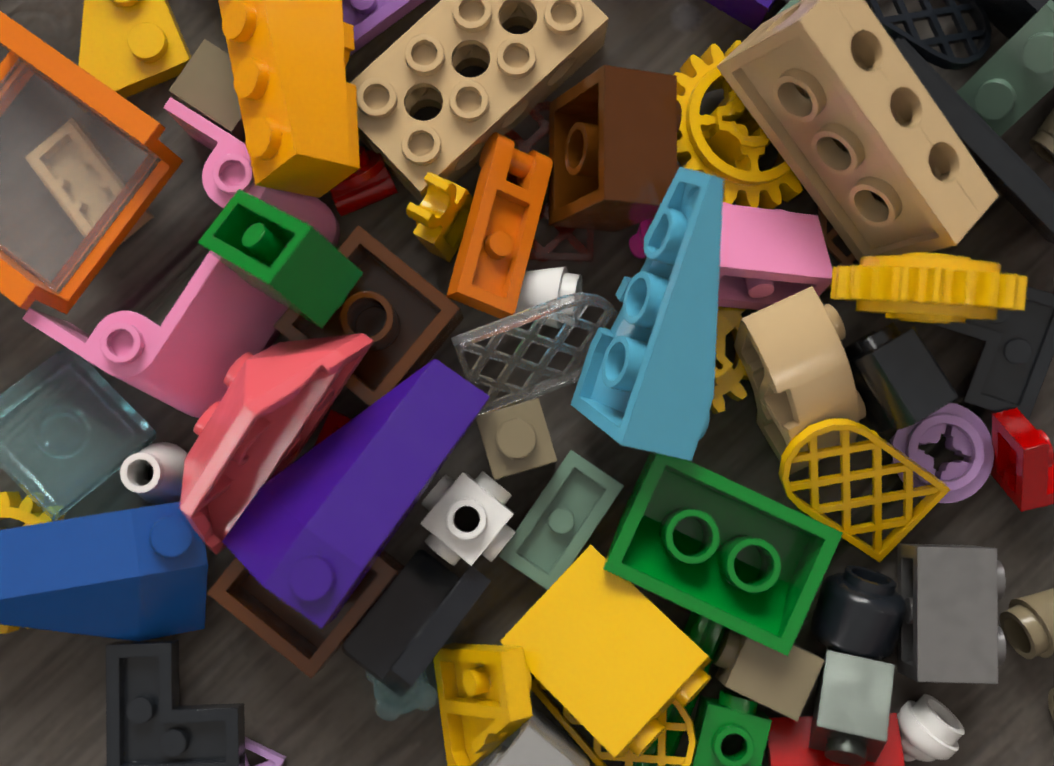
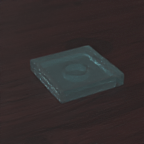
[0,347,156,521]

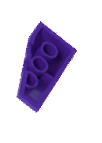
[222,358,491,628]

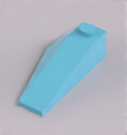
[571,167,724,461]

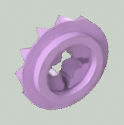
[890,403,994,503]

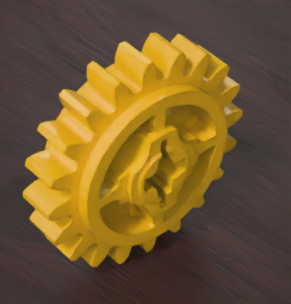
[673,40,803,210]
[830,253,1028,324]

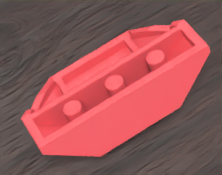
[180,333,374,555]

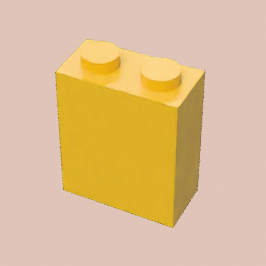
[500,544,712,758]

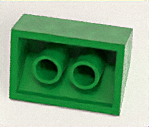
[603,452,843,656]

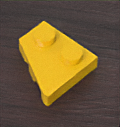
[78,0,191,114]
[433,643,533,766]

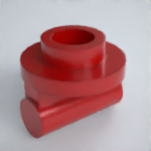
[330,146,398,217]

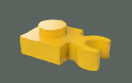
[406,172,473,262]

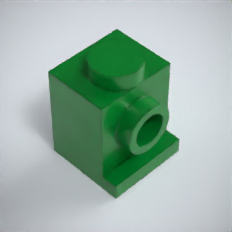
[685,690,772,766]

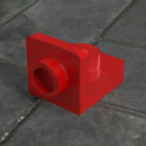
[991,408,1054,512]

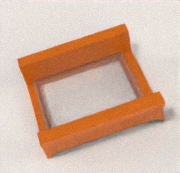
[0,11,183,315]

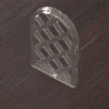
[451,292,618,415]

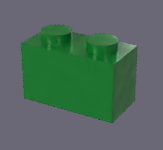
[198,189,363,328]

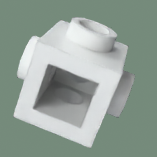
[420,471,516,566]

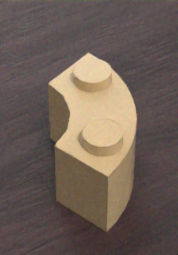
[733,286,866,475]

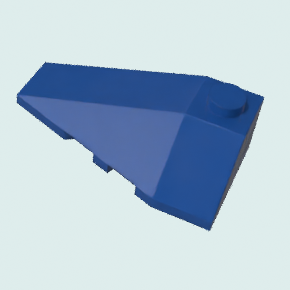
[0,502,208,641]

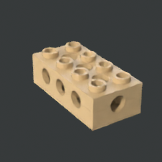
[350,0,609,203]
[716,0,999,262]

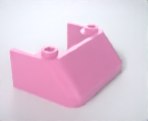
[22,97,340,418]

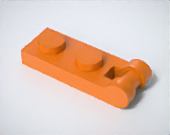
[446,132,553,320]

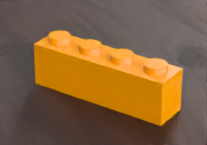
[218,0,360,198]

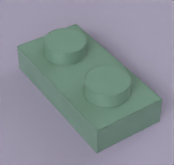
[957,0,1054,137]
[498,450,624,590]

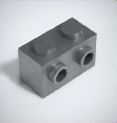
[897,544,1006,684]

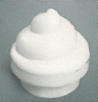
[897,694,965,762]

